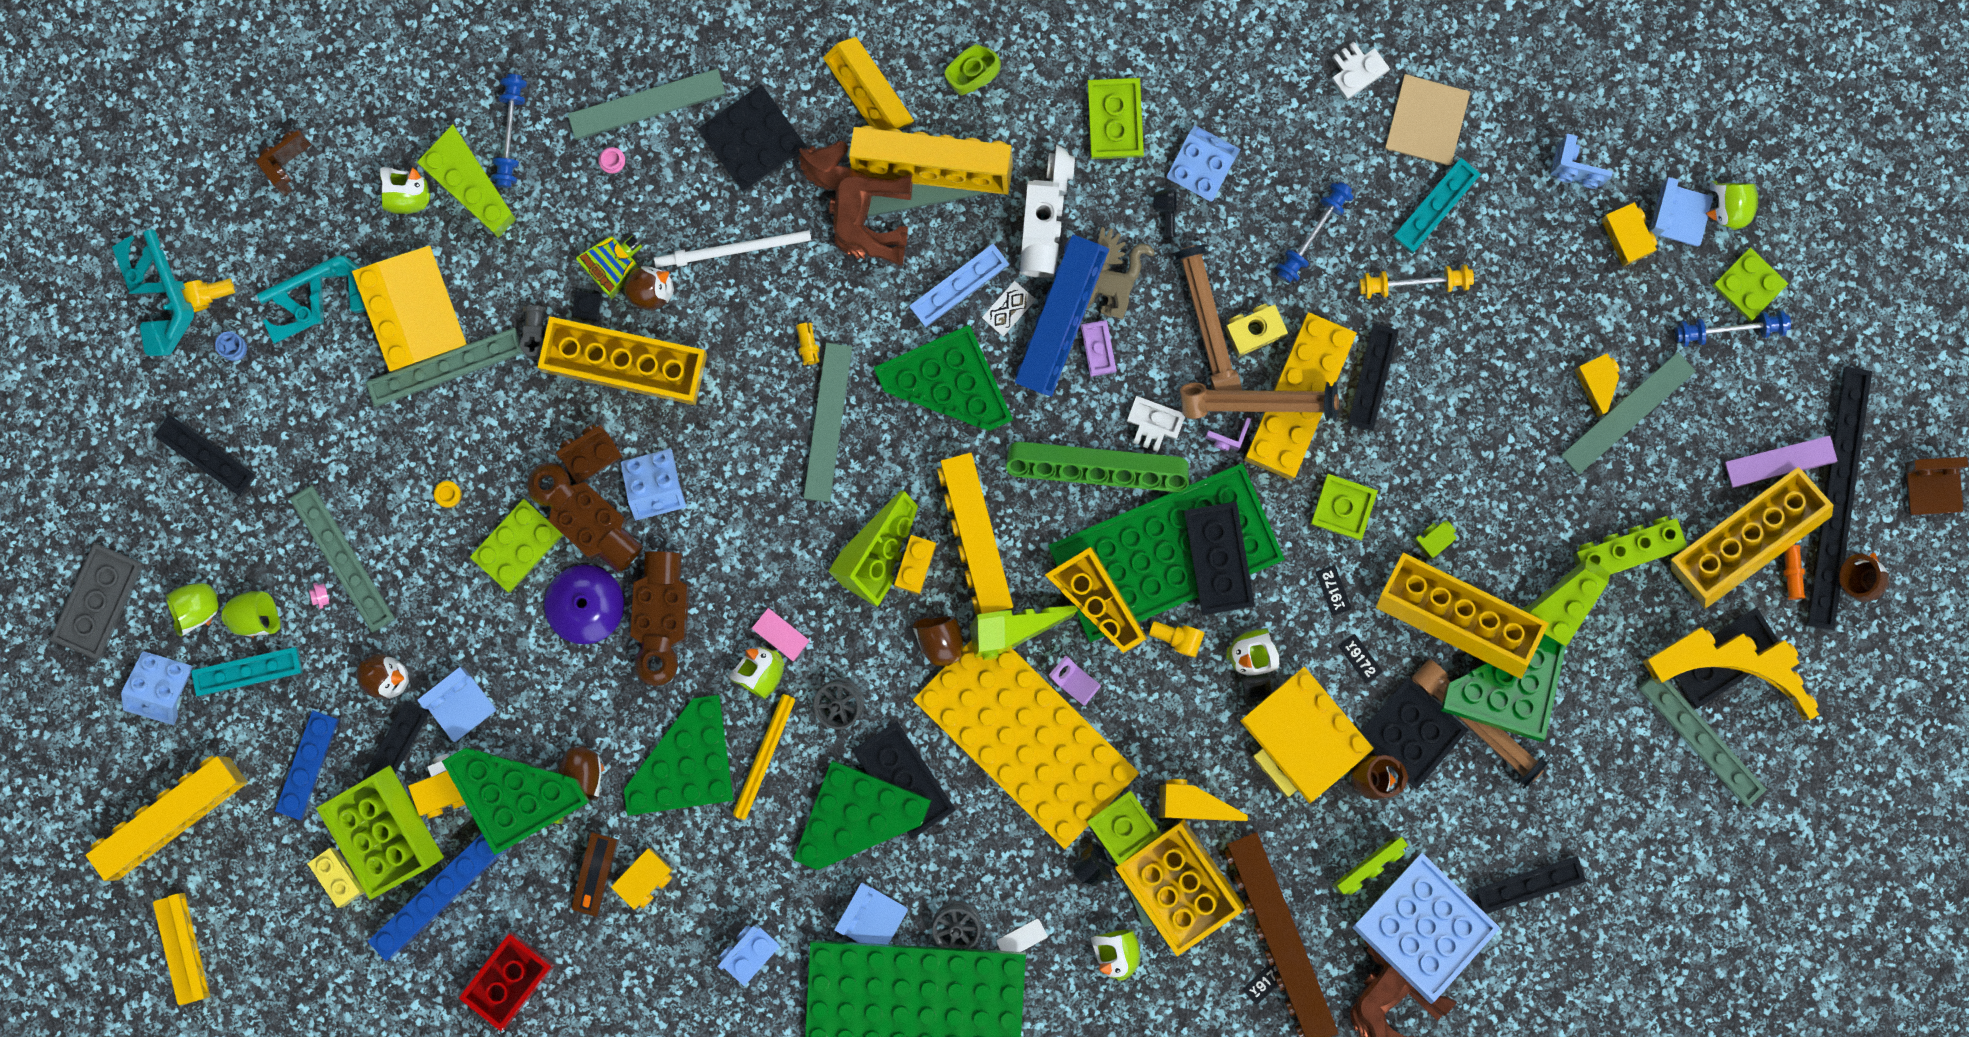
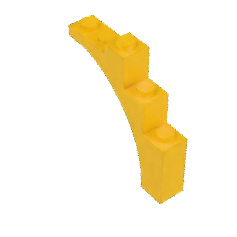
[1642,627,1819,721]

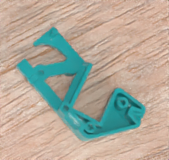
[112,229,194,356]
[257,255,367,344]

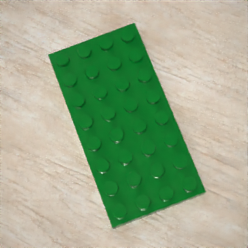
[1048,463,1285,643]
[805,940,1026,1037]

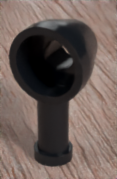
[1153,188,1177,237]

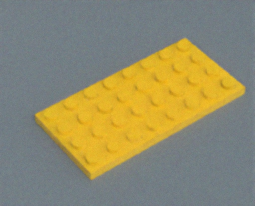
[913,640,1139,850]

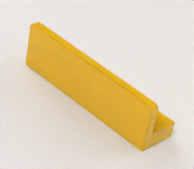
[823,37,914,131]
[153,893,210,1005]

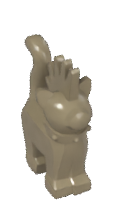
[1086,227,1155,320]

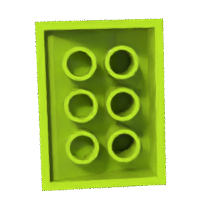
[316,765,444,900]

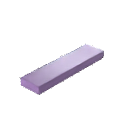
[1725,436,1837,489]

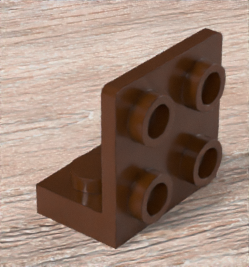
[255,130,312,196]
[556,424,623,484]
[1905,457,1968,515]

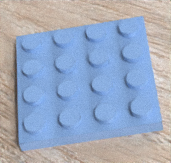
[1352,853,1500,1004]

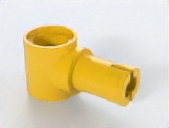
[182,278,236,312]
[1149,621,1205,658]

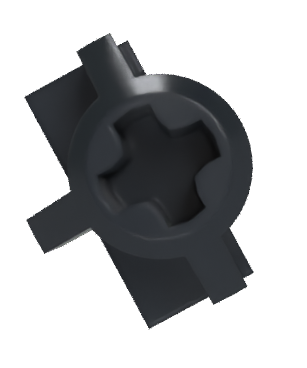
[1073,843,1115,886]

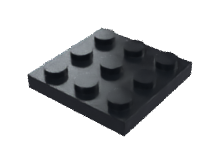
[698,84,807,194]
[1360,677,1469,790]

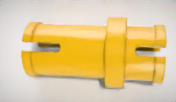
[796,323,820,365]

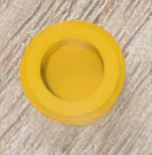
[434,481,462,508]

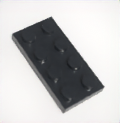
[1184,502,1255,616]
[1674,607,1779,709]
[853,721,956,840]

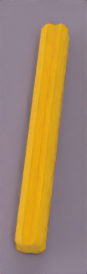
[733,694,795,820]

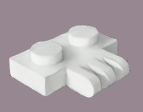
[1332,42,1390,101]
[1127,396,1185,452]

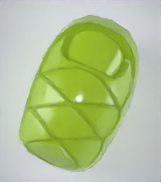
[945,44,1001,96]

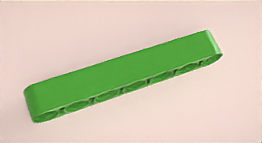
[1006,442,1189,492]

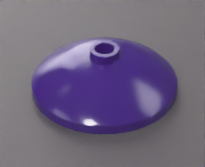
[544,565,624,644]

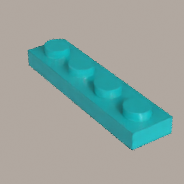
[1393,157,1481,254]
[191,647,303,697]

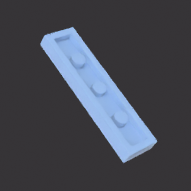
[909,243,1009,328]

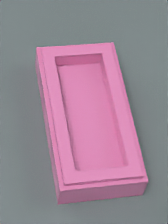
[752,608,810,662]

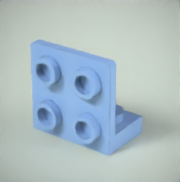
[1167,125,1241,201]
[1550,134,1613,189]
[1649,177,1713,247]
[621,449,686,521]
[121,651,193,725]
[417,667,496,742]
[835,882,908,944]
[717,924,781,986]

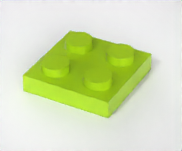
[1712,247,1788,322]
[1310,474,1378,541]
[1087,790,1162,865]

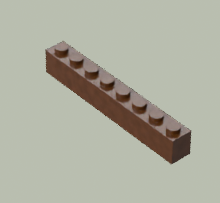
[1223,832,1339,1037]

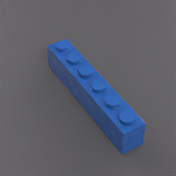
[1015,234,1109,397]
[367,834,509,961]

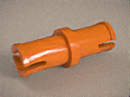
[1783,545,1805,600]

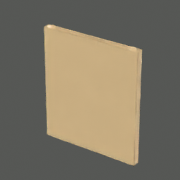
[1385,74,1470,166]

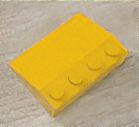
[352,245,467,372]
[1240,666,1374,804]
[1158,779,1248,821]
[1115,819,1245,956]

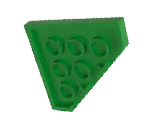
[873,324,1013,432]
[1441,634,1566,742]
[624,695,734,816]
[442,747,590,855]
[793,760,932,870]

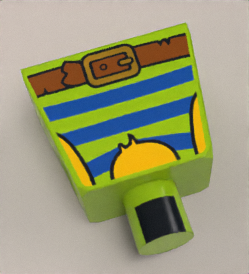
[576,236,642,300]

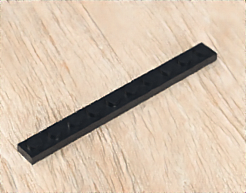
[1806,367,1872,631]

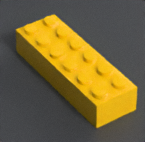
[849,126,1013,195]
[1244,312,1357,481]
[537,316,707,406]
[937,452,1013,614]
[1671,466,1834,609]
[1376,552,1549,679]
[85,755,248,881]

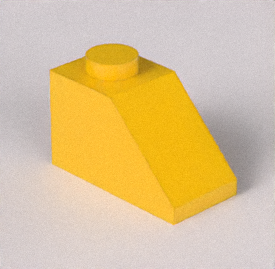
[1574,353,1619,417]

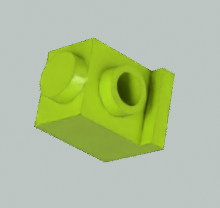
[1412,520,1457,560]

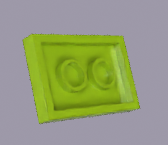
[1087,78,1144,159]
[470,499,563,593]
[1331,836,1408,895]

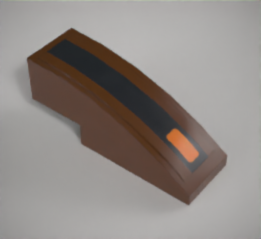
[571,832,619,917]

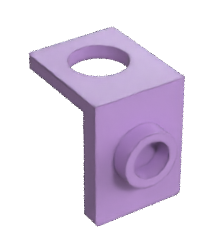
[1205,417,1251,451]
[1049,656,1101,706]

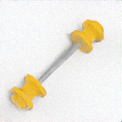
[1359,264,1474,299]

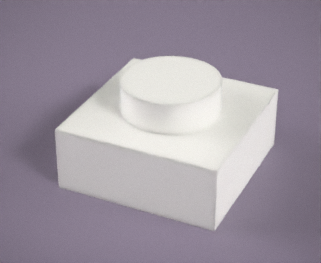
[428,754,449,777]

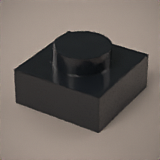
[572,291,603,322]
[1241,673,1271,704]

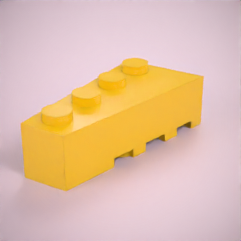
[1045,547,1148,653]

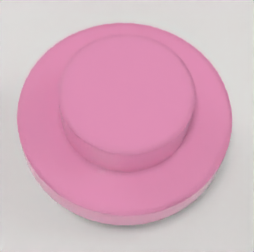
[599,147,625,174]
[309,583,329,609]

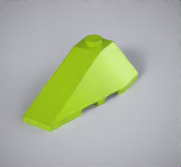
[828,490,918,607]
[969,606,1078,660]

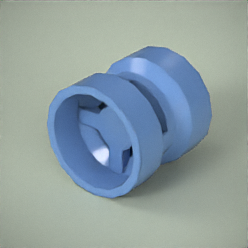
[215,331,247,361]

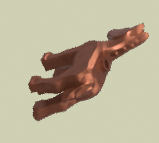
[799,141,913,266]
[1350,940,1457,1037]

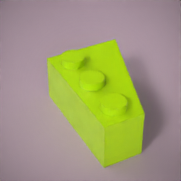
[1522,559,1610,647]

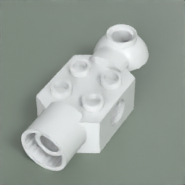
[1020,145,1075,278]

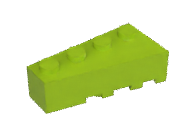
[417,124,516,238]

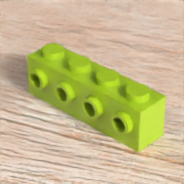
[1572,516,1687,575]

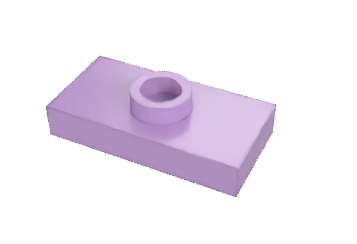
[1081,320,1117,377]

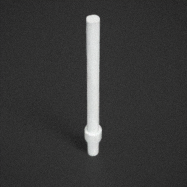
[654,230,811,268]

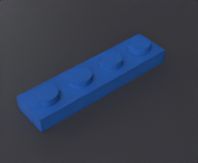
[275,710,339,820]

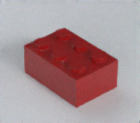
[459,932,555,1032]

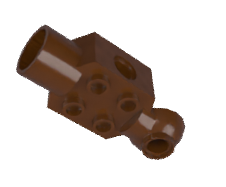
[526,462,644,574]
[630,551,690,686]

